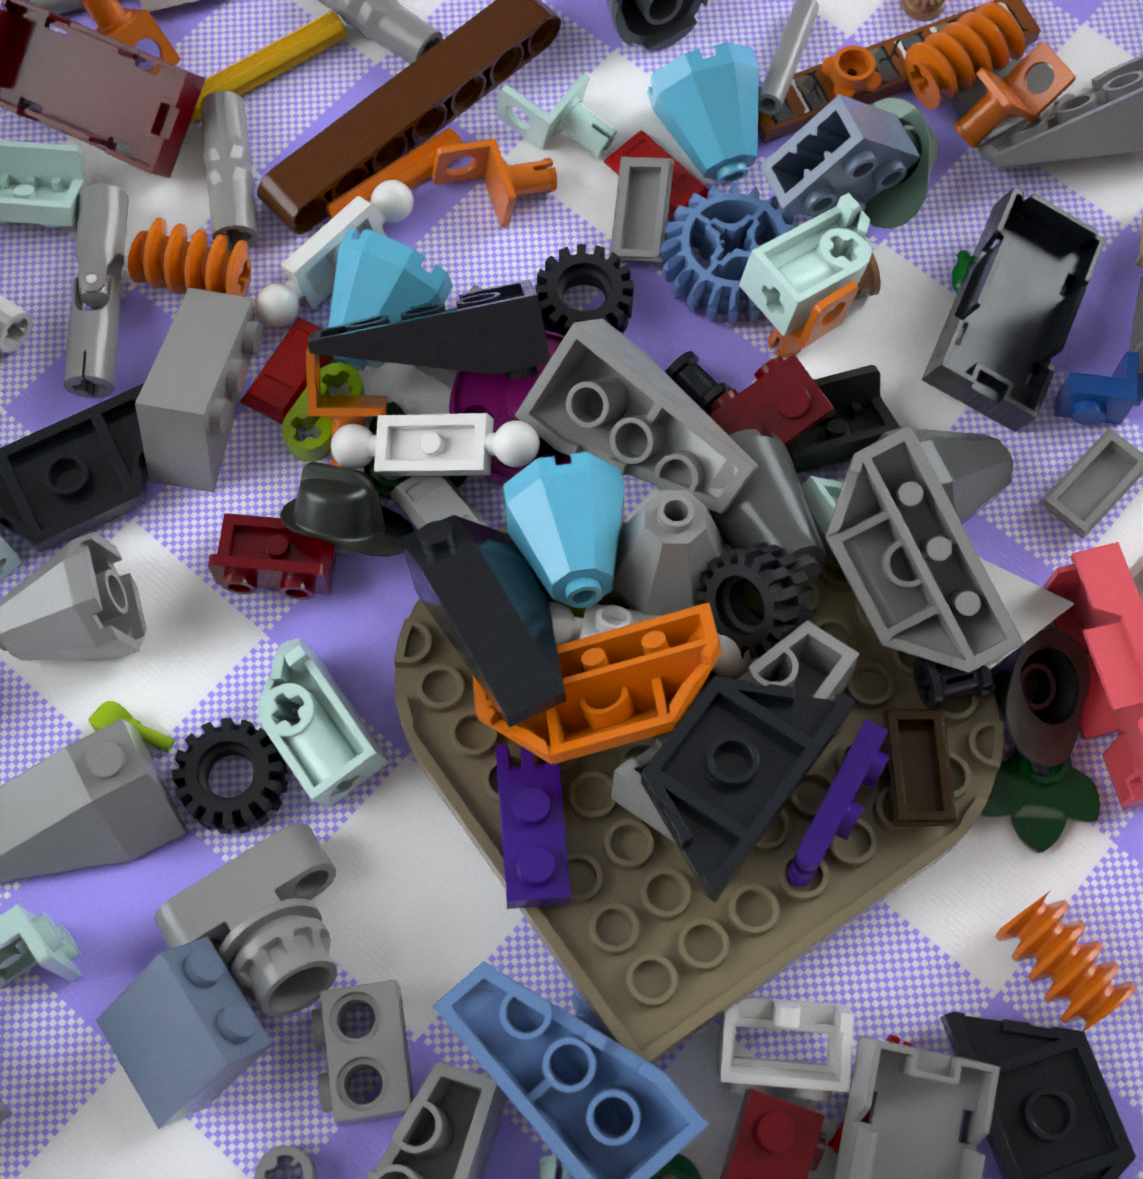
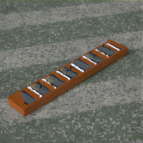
[758,0,1041,143]

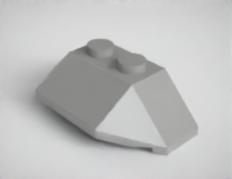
[825,425,1024,672]

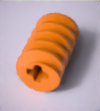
[905,2,1026,110]
[128,218,251,297]
[995,891,1137,1032]

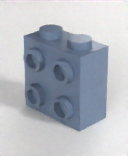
[759,94,921,218]
[96,936,273,1130]

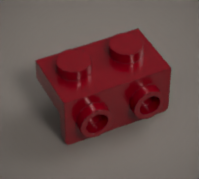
[708,354,835,447]
[208,513,338,600]
[720,1089,826,1179]

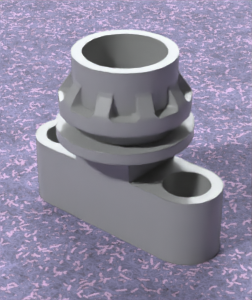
[154,823,337,1017]

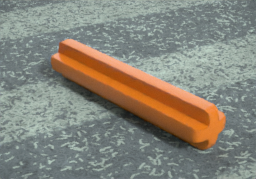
[326,128,463,220]

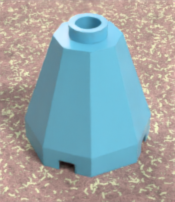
[647,42,759,184]
[328,228,453,372]
[503,452,625,608]

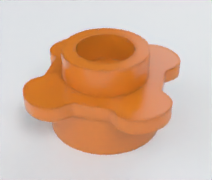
[821,45,882,98]

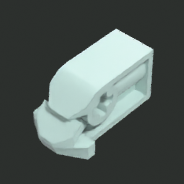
[739,193,872,336]
[259,638,391,808]

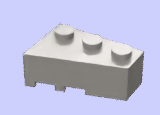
[135,287,263,493]

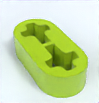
[282,363,365,462]

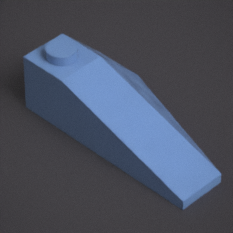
[433,961,709,1179]

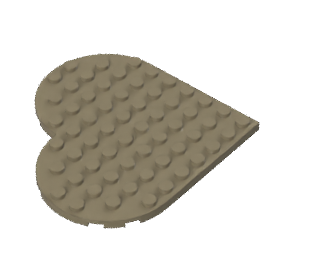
[394,522,1004,1064]

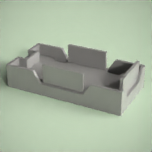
[834,1036,1000,1179]

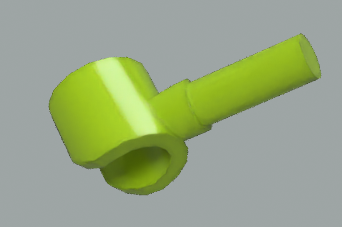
[88,701,175,753]

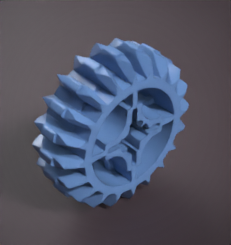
[661,183,799,326]

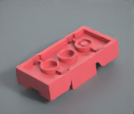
[1042,542,1143,810]

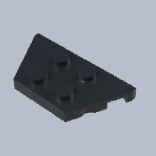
[0,383,148,553]
[641,676,855,903]
[940,1011,1136,1179]

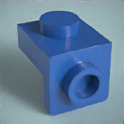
[1055,351,1143,425]

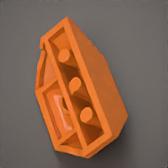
[473,602,722,765]

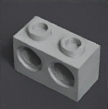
[312,979,414,1126]

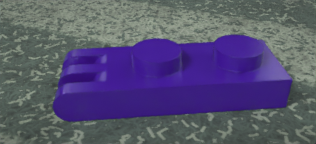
[788,719,889,887]
[495,743,571,909]

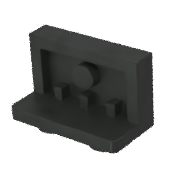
[786,365,901,474]

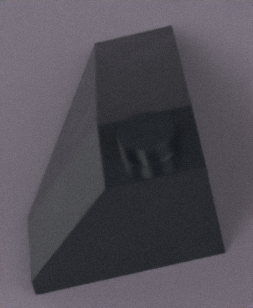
[307,279,550,380]
[400,515,567,728]

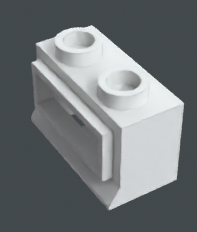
[717,997,854,1101]

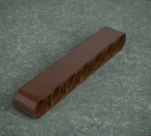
[257,0,562,235]

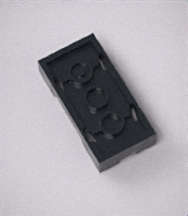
[921,187,1106,432]

